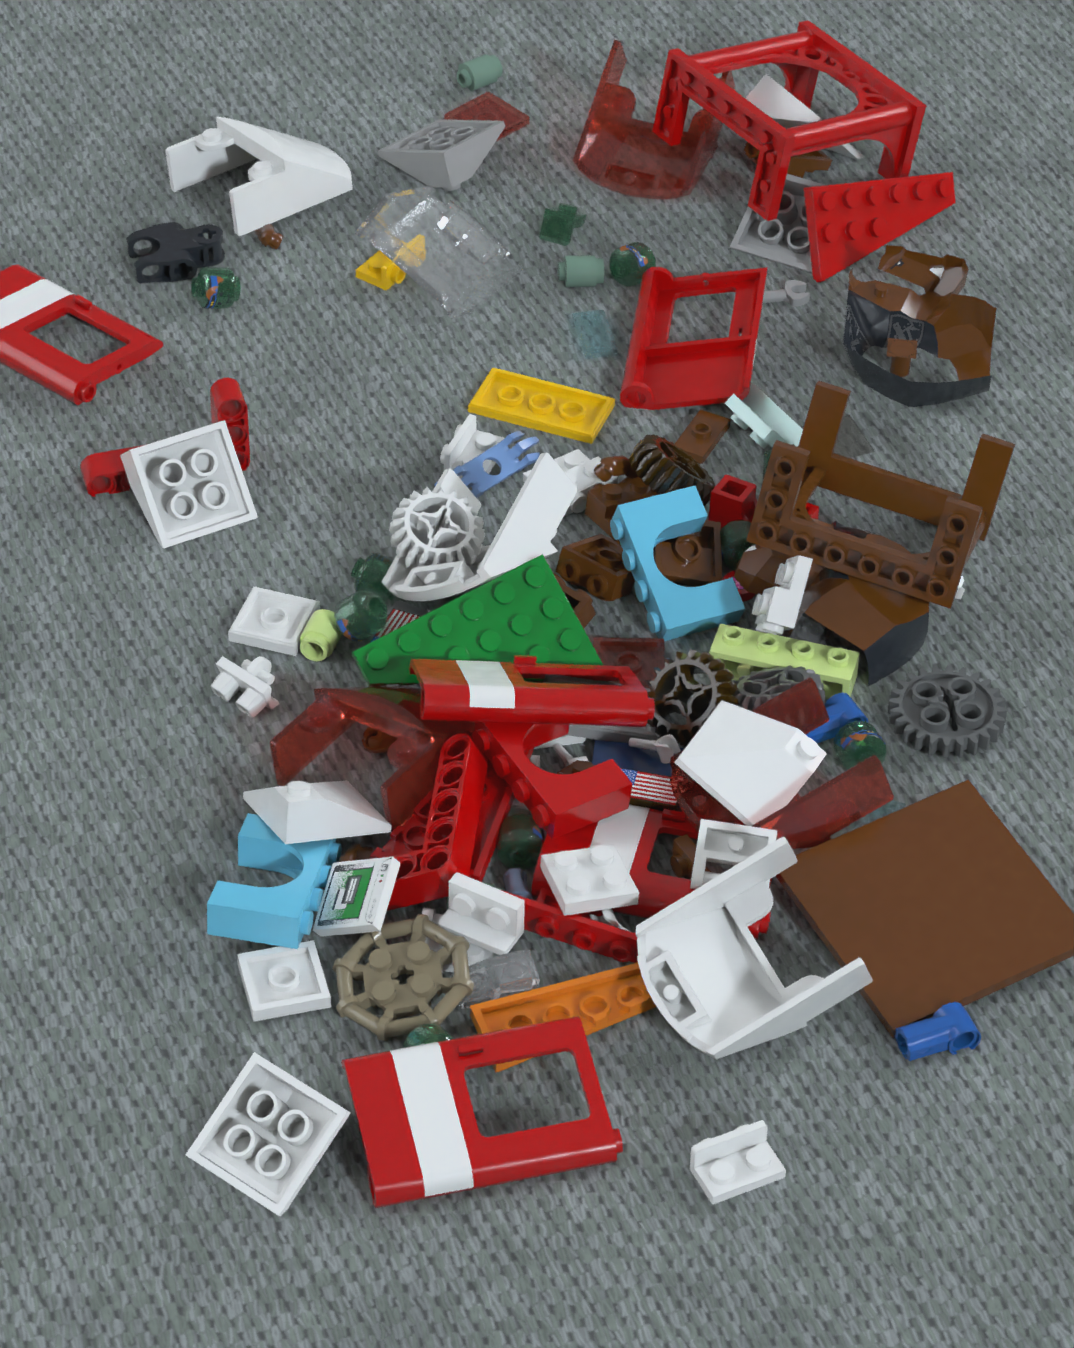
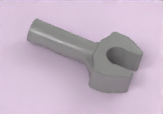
[763,280,810,307]

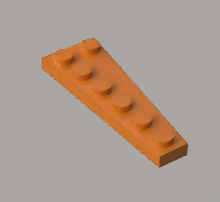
[470,963,657,1072]

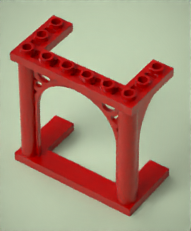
[652,20,926,221]

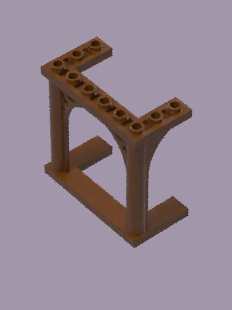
[746,381,1016,609]

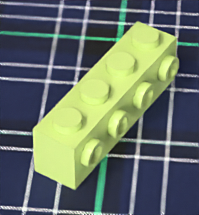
[709,624,860,700]

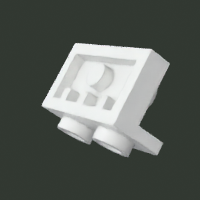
[440,414,505,479]
[438,872,525,956]
[690,1120,786,1205]

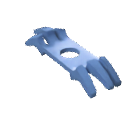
[434,431,540,498]

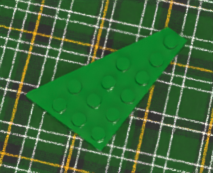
[352,554,603,686]

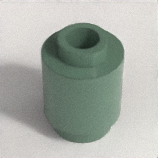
[457,54,503,91]
[557,255,604,287]

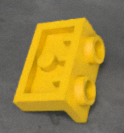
[356,236,425,291]

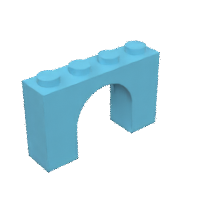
[610,486,745,642]
[207,813,342,949]

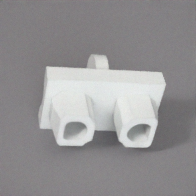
[210,656,279,718]

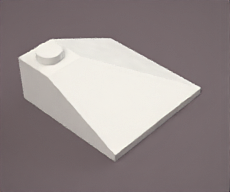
[745,74,864,159]
[120,420,258,549]
[674,700,827,829]
[243,780,391,844]
[186,1052,351,1216]

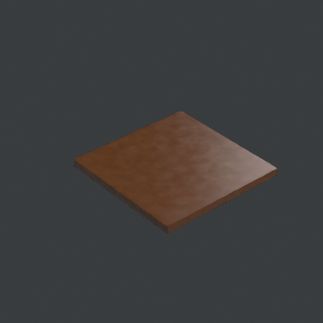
[776,779,1074,1038]

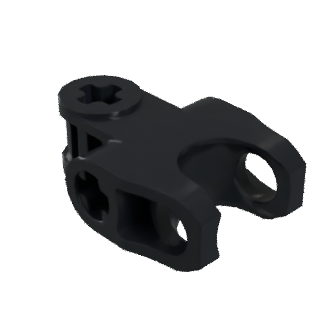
[126,222,225,283]

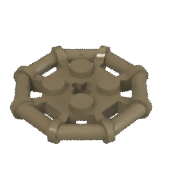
[332,914,474,1041]

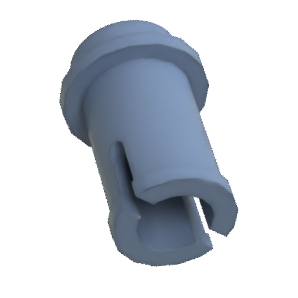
[503,868,534,900]

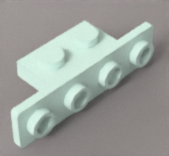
[725,381,803,449]

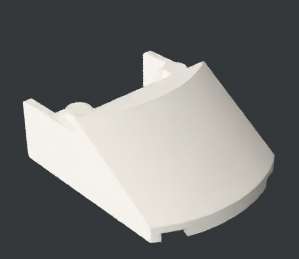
[166,117,353,236]
[382,453,577,601]
[636,837,873,1059]

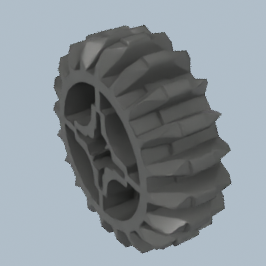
[732,665,825,727]

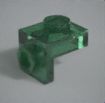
[539,203,586,246]

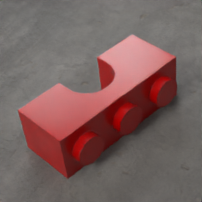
[708,474,819,538]

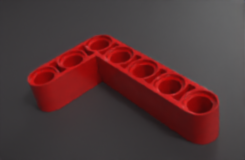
[80,378,250,497]
[387,733,488,911]

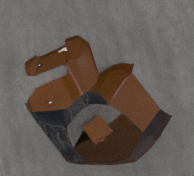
[843,245,997,407]
[734,518,929,686]

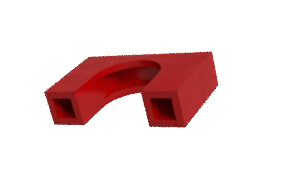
[472,722,633,839]

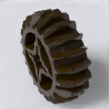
[629,434,715,507]
[645,649,739,748]

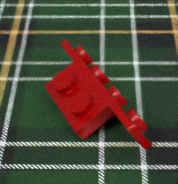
[501,887,638,963]

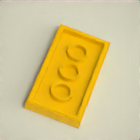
[468,367,615,444]

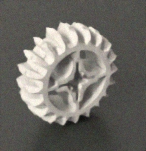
[389,487,485,568]

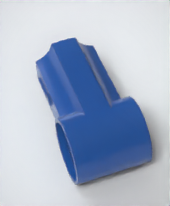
[792,693,869,743]
[895,1002,981,1061]

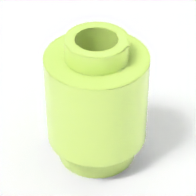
[300,609,342,661]

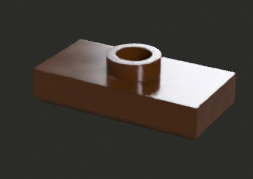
[675,409,731,464]

